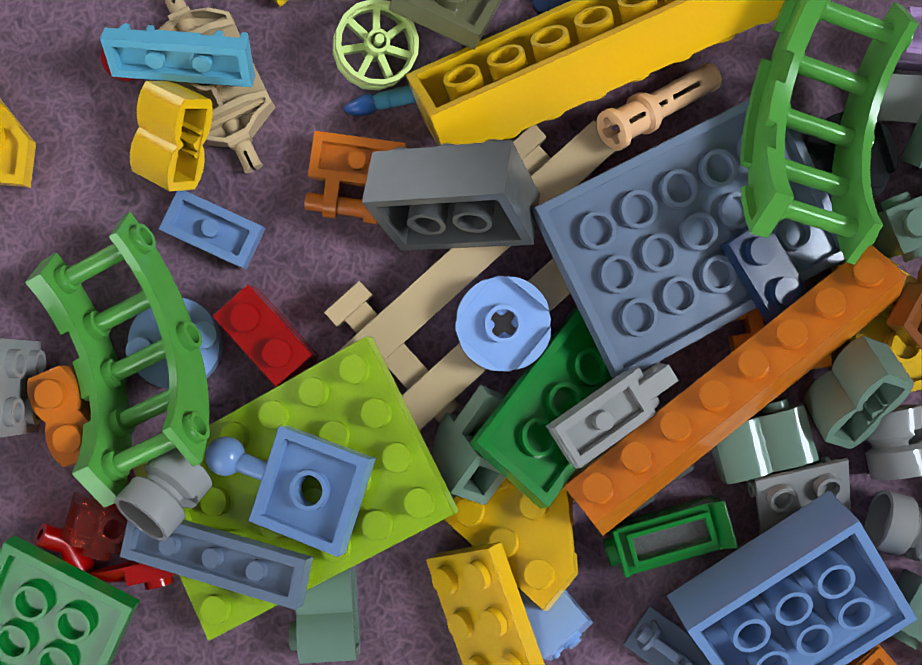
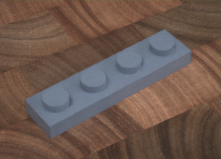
[120,520,313,610]

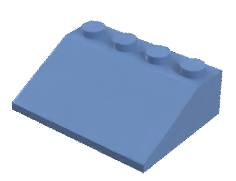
[667,490,918,665]

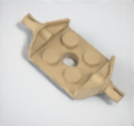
[158,0,275,174]

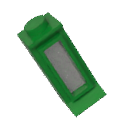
[602,495,738,578]

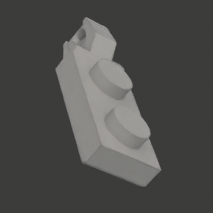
[546,362,679,469]

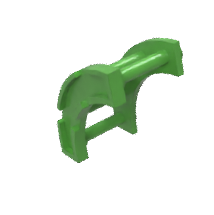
[740,0,919,265]
[25,212,210,508]

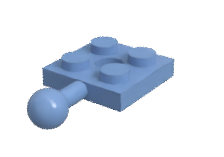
[205,425,376,557]

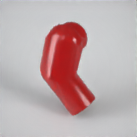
[34,523,94,573]

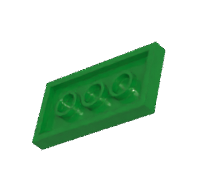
[469,305,612,509]

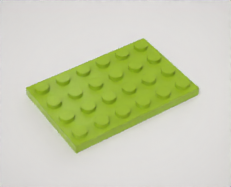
[133,336,459,641]

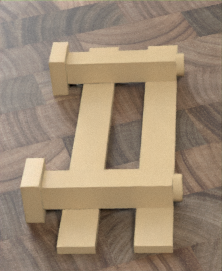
[324,120,615,431]

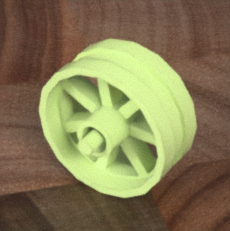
[333,0,419,91]

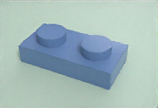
[159,190,266,270]

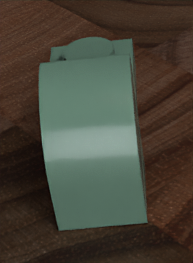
[433,385,506,505]

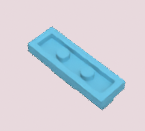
[100,23,255,87]

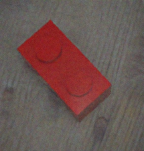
[213,284,319,387]

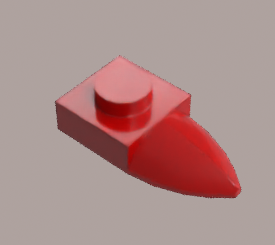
[89,561,176,590]

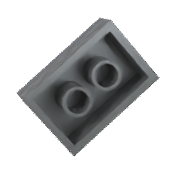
[362,139,540,251]

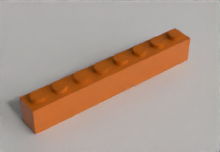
[564,245,907,536]

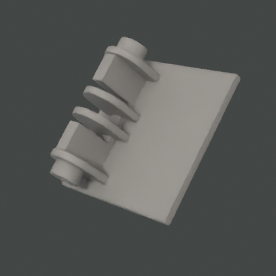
[0,338,47,438]
[746,456,851,535]

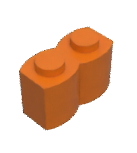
[27,366,91,467]

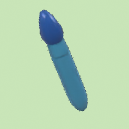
[344,85,416,116]

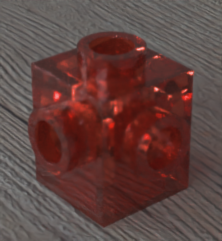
[60,491,128,561]

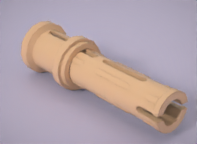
[597,62,722,151]

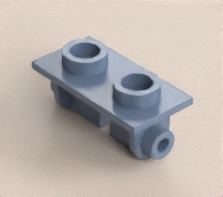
[623,606,711,665]

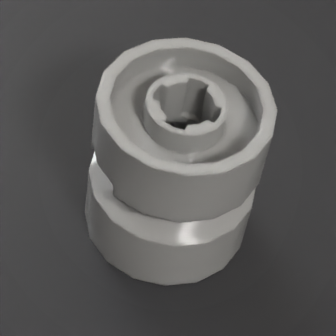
[865,404,922,480]
[115,448,212,541]
[864,489,922,563]

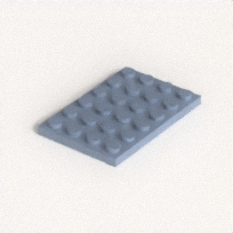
[532,99,845,379]

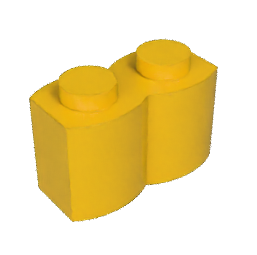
[130,81,213,192]

